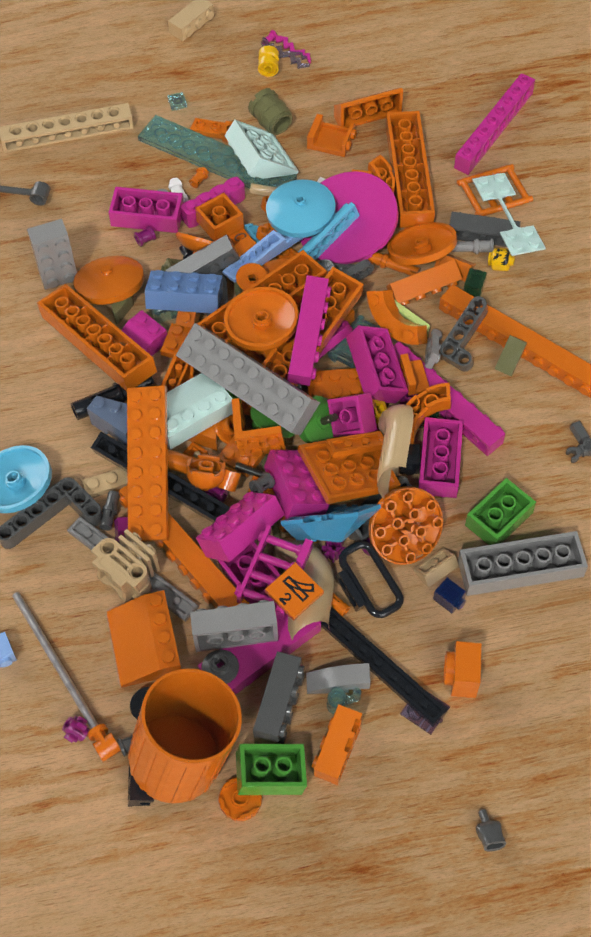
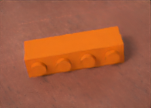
[386,259,462,306]

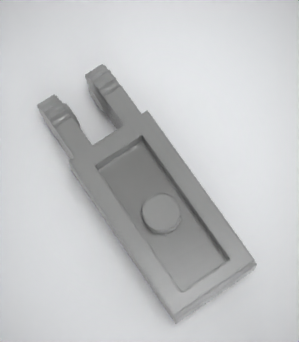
[425,329,442,369]

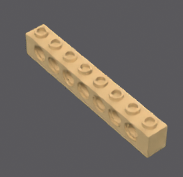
[0,103,134,153]

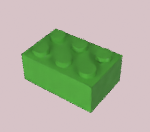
[465,478,536,545]
[236,744,307,795]

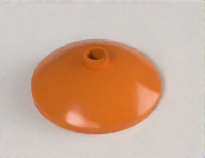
[176,232,213,254]

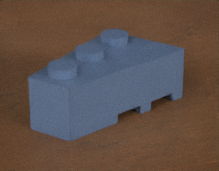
[87,396,127,446]

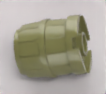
[248,88,293,135]

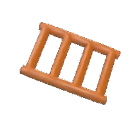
[457,164,533,216]

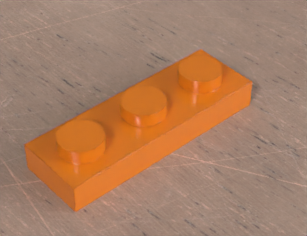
[326,431,384,458]

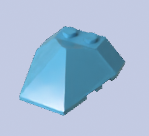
[281,504,381,543]

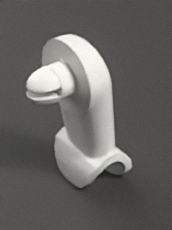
[168,178,188,203]

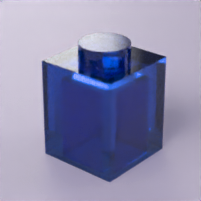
[433,577,466,614]

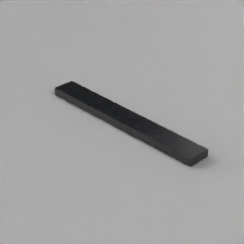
[321,607,448,727]

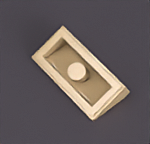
[413,548,459,587]

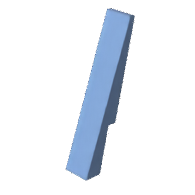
[222,230,303,283]

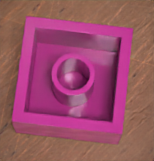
[327,393,377,437]

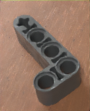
[440,296,488,372]

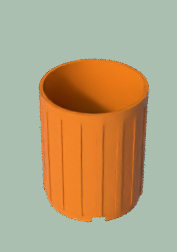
[128,669,242,803]

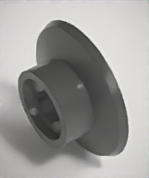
[202,649,239,684]

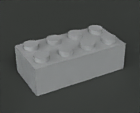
[27,219,77,290]
[190,600,278,652]

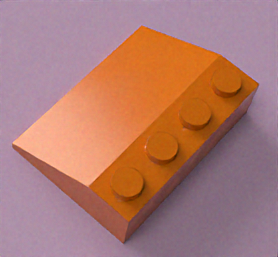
[107,590,181,688]

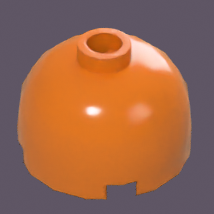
[187,454,226,491]

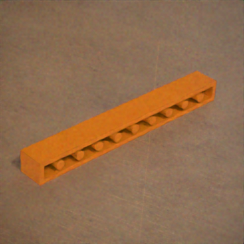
[439,284,591,398]
[119,484,249,609]

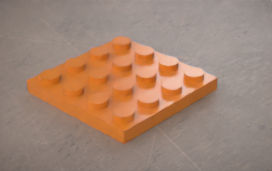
[298,440,401,504]

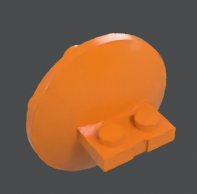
[368,486,443,565]

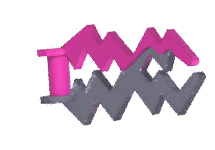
[261,30,311,69]

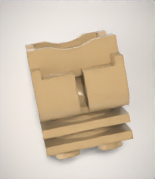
[91,529,160,603]

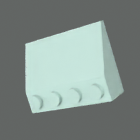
[225,119,299,179]
[167,373,233,449]

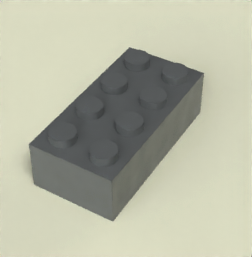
[253,651,305,744]

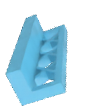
[298,202,360,261]

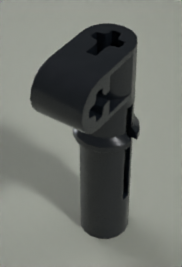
[71,376,157,420]

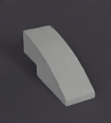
[306,663,370,694]

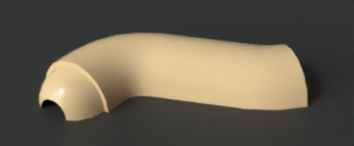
[377,404,414,499]
[273,537,334,640]

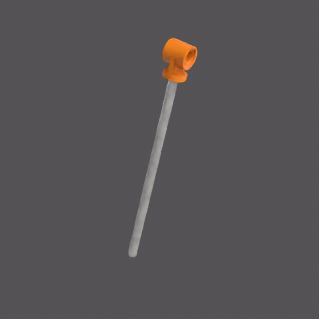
[12,592,121,762]

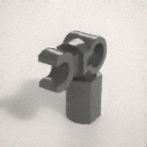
[566,421,591,463]

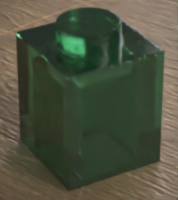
[463,268,487,297]

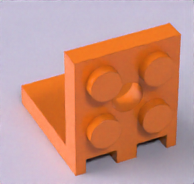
[232,398,286,458]

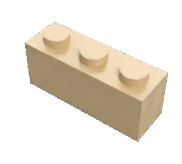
[168,0,214,41]

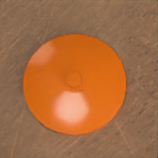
[387,222,457,265]
[73,256,145,305]
[224,287,299,351]

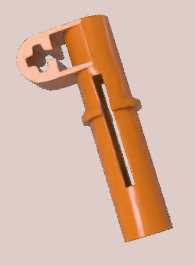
[168,449,242,492]

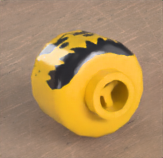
[488,248,515,272]

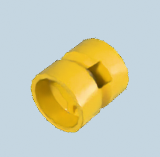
[258,45,279,77]

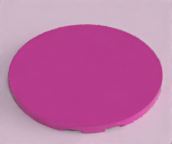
[300,171,399,264]

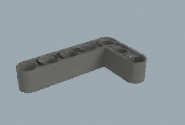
[0,477,103,549]

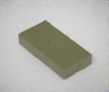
[495,335,527,376]

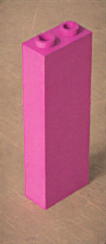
[197,614,322,695]

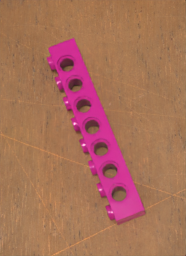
[454,73,535,175]

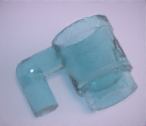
[326,688,361,714]

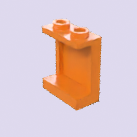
[307,114,357,157]

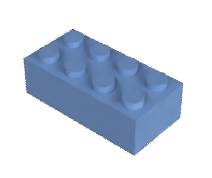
[145,270,223,313]

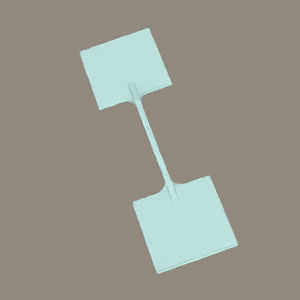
[472,173,546,256]

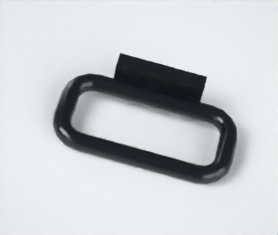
[336,541,404,618]

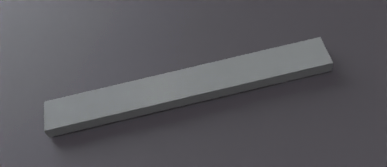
[67,516,199,622]

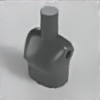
[476,809,506,852]

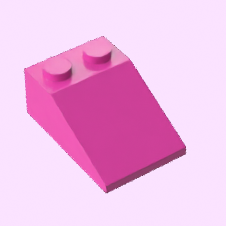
[121,310,167,356]

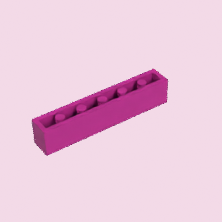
[287,275,331,386]

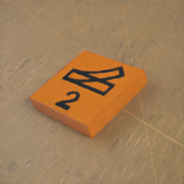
[265,562,324,621]

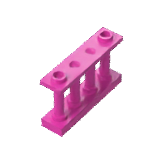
[235,524,313,620]

